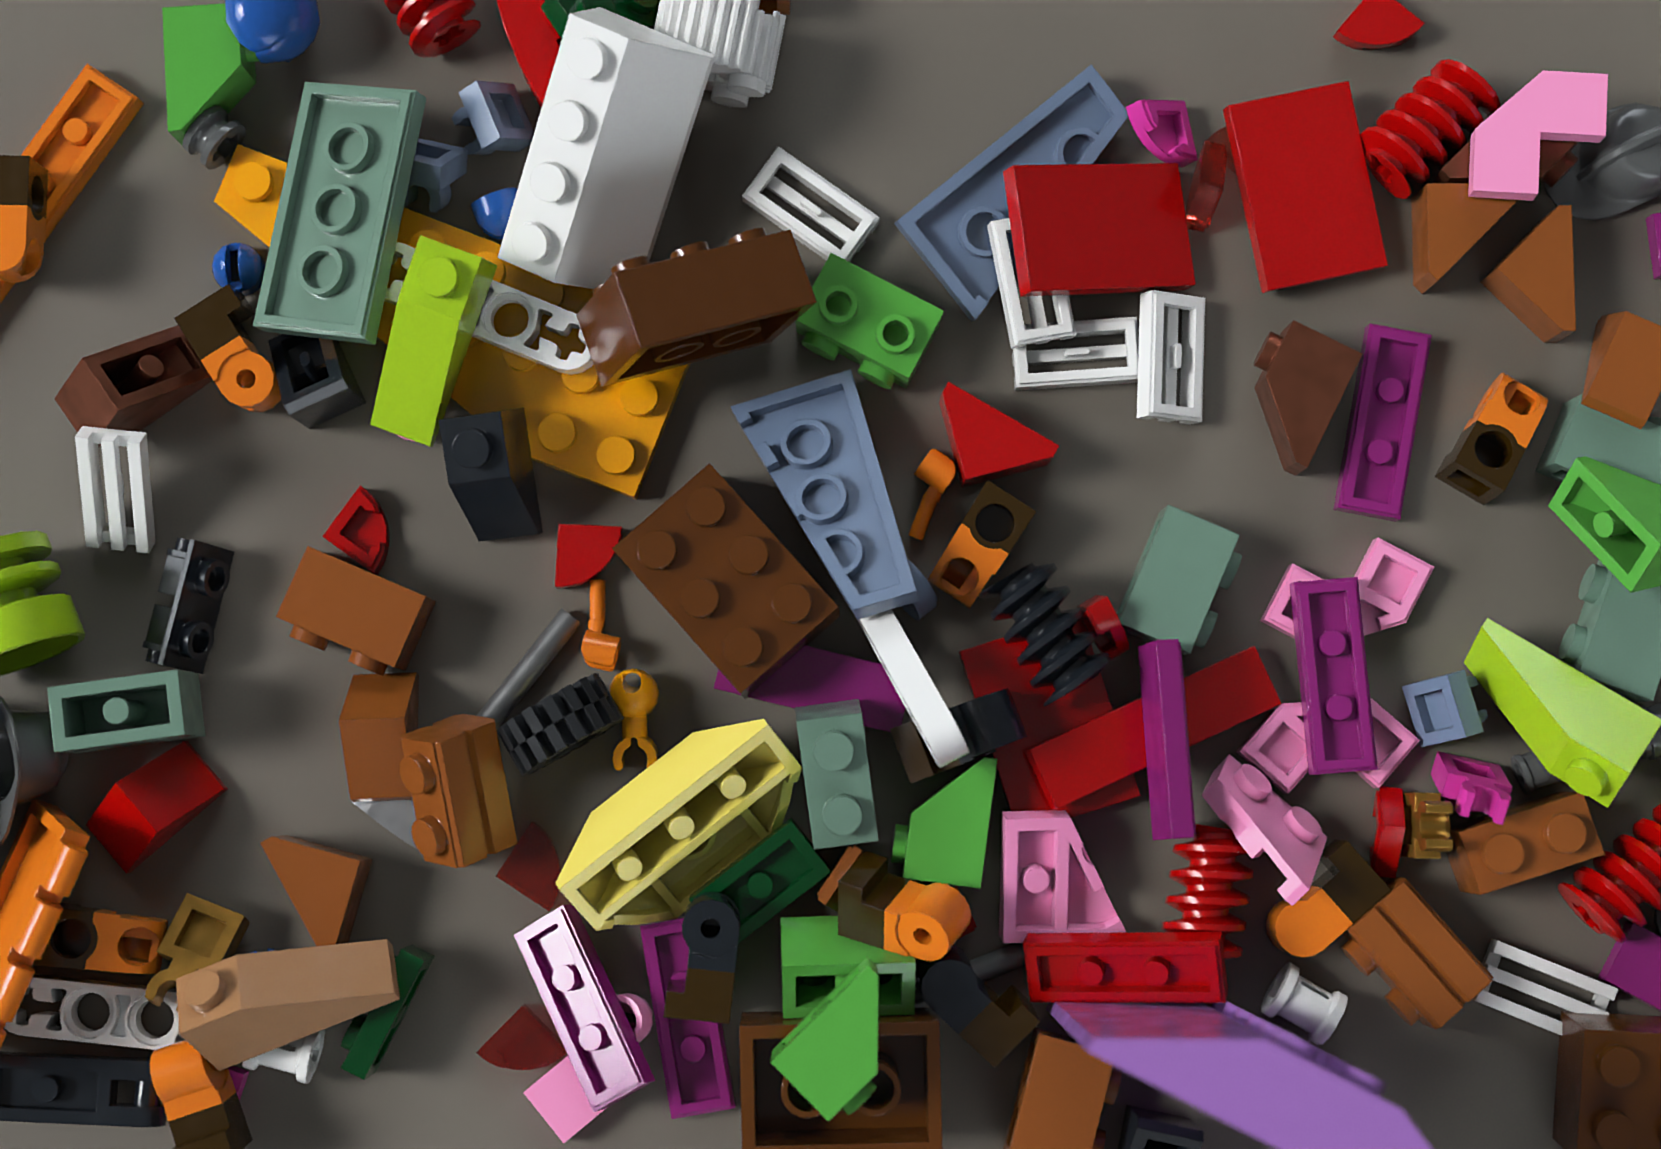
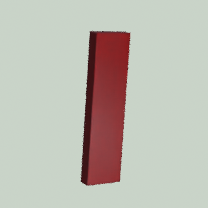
[1025,645,1282,810]

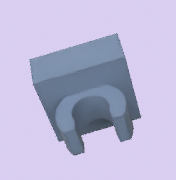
[452,80,534,155]
[404,138,468,213]
[1402,669,1488,748]

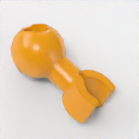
[609,668,659,771]

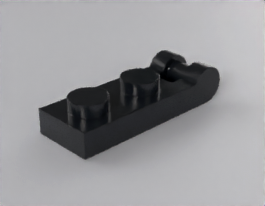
[0,1051,166,1127]

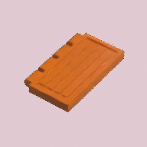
[0,799,90,1048]

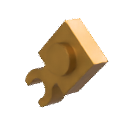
[1400,793,1453,859]
[145,893,250,1012]

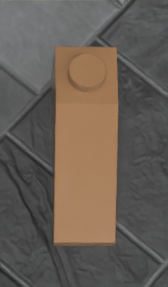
[176,939,400,1071]

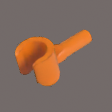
[908,449,956,540]
[581,579,622,672]

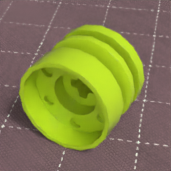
[0,531,85,677]

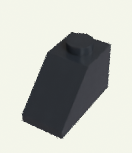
[439,407,543,542]

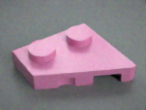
[1202,754,1328,906]
[999,810,1126,943]

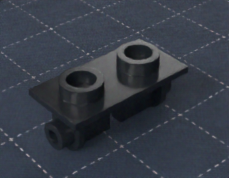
[142,537,234,674]

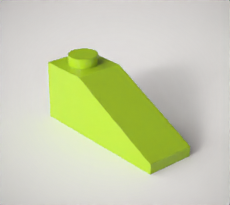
[370,235,497,447]
[1464,618,1661,808]

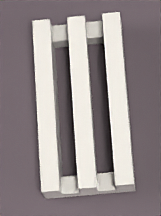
[742,146,880,263]
[987,218,1077,349]
[1137,290,1205,425]
[1012,317,1139,391]
[75,426,156,554]
[1472,939,1618,1036]

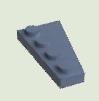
[894,64,1128,322]
[730,369,920,620]

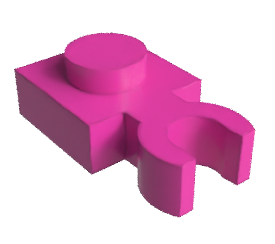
[1430,751,1512,825]

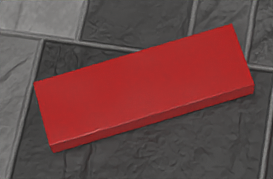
[1023,932,1228,1003]

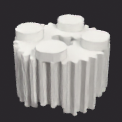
[654,0,786,108]

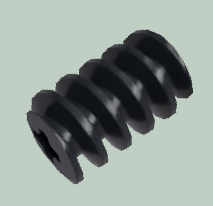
[978,563,1111,707]

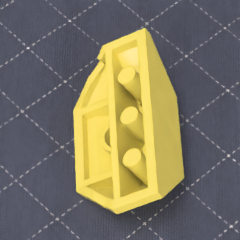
[556,719,802,931]

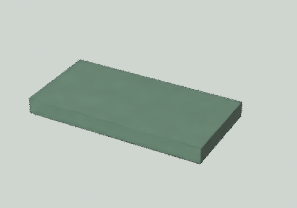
[253,82,426,345]

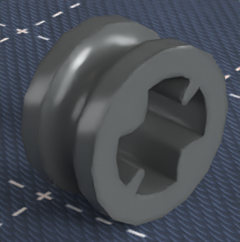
[183,106,246,170]

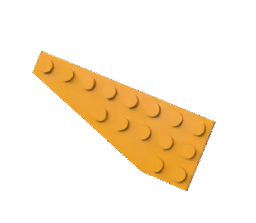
[214,144,690,500]

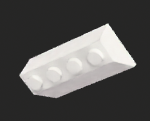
[497,7,716,289]

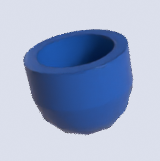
[470,187,517,239]
[212,243,266,296]

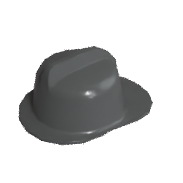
[1543,103,1661,221]
[0,696,69,845]

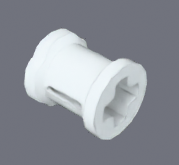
[1261,962,1348,1045]
[243,1029,325,1084]

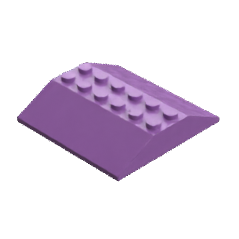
[1046,1001,1432,1149]

